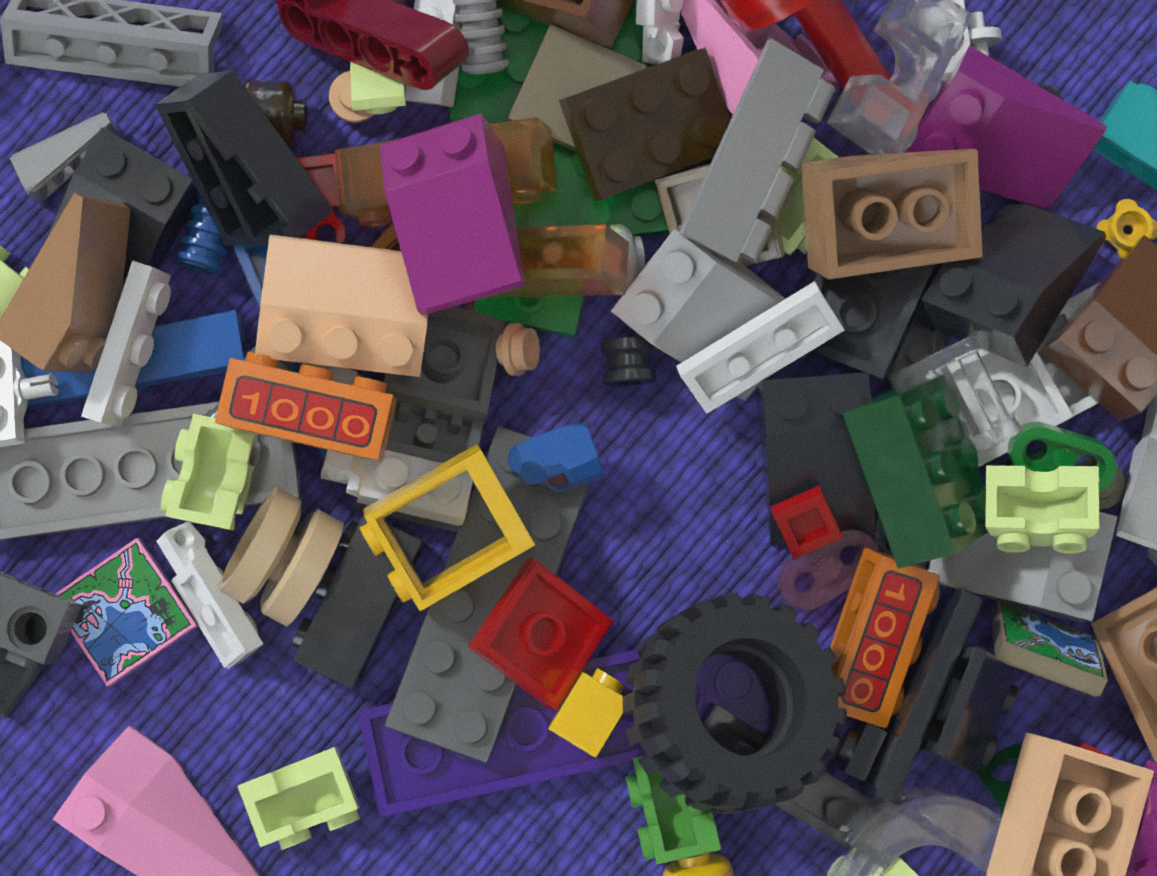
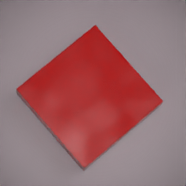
[468,558,614,711]

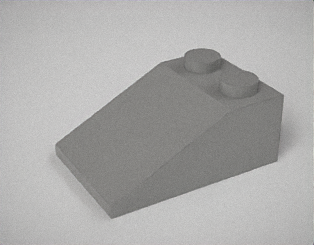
[611,224,785,401]
[927,486,1117,622]

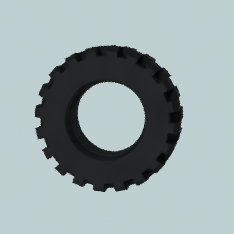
[623,593,847,814]

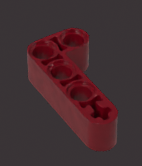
[276,0,469,90]

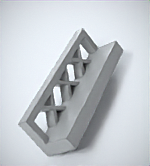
[0,0,223,87]

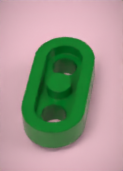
[1008,422,1117,492]

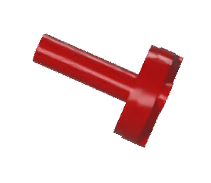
[720,0,905,127]

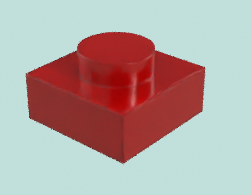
[771,485,843,559]

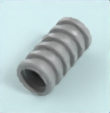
[453,0,509,75]

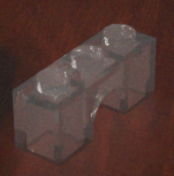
[827,0,973,155]

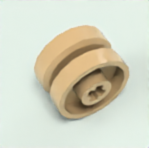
[218,486,344,627]

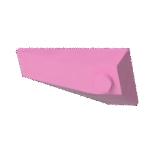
[680,0,841,116]
[53,726,261,876]

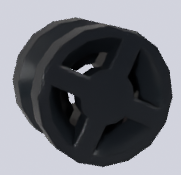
[601,337,656,387]

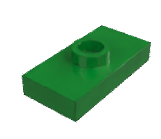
[473,272,585,339]

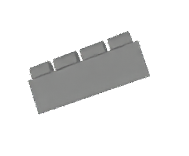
[679,39,835,263]

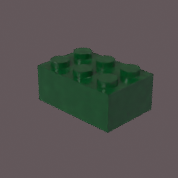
[842,374,988,569]

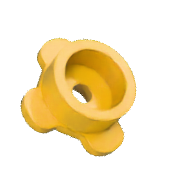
[1096,199,1157,259]

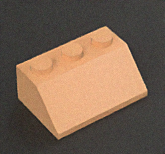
[255,235,428,377]

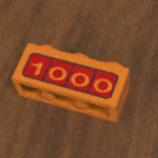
[214,352,397,463]
[830,547,940,728]

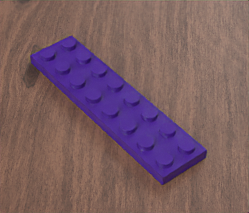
[357,649,771,818]

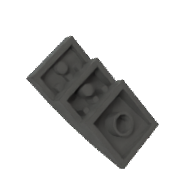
[354,307,505,532]

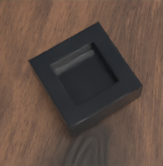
[836,721,887,781]

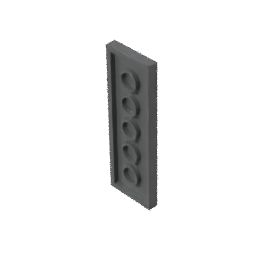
[385,426,591,764]

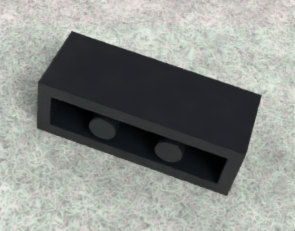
[292,514,426,688]

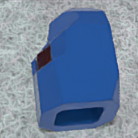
[507,423,603,493]

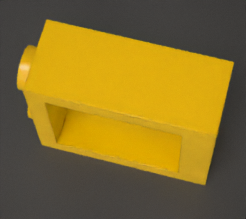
[360,444,535,611]

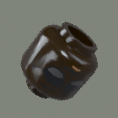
[243,80,308,148]

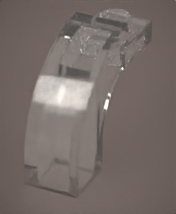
[827,787,1002,876]

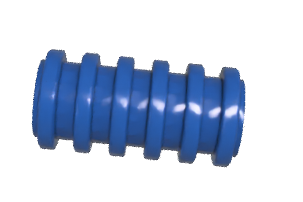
[176,191,227,275]

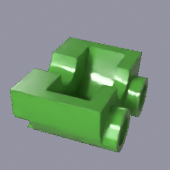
[625,755,721,864]

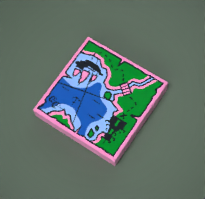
[55,538,198,686]

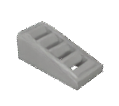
[10,112,122,203]

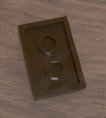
[559,47,730,201]

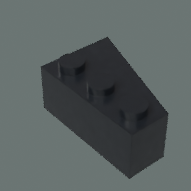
[155,70,334,246]

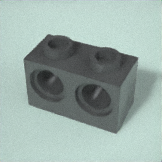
[0,571,82,670]

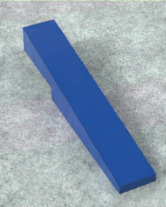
[21,310,248,410]

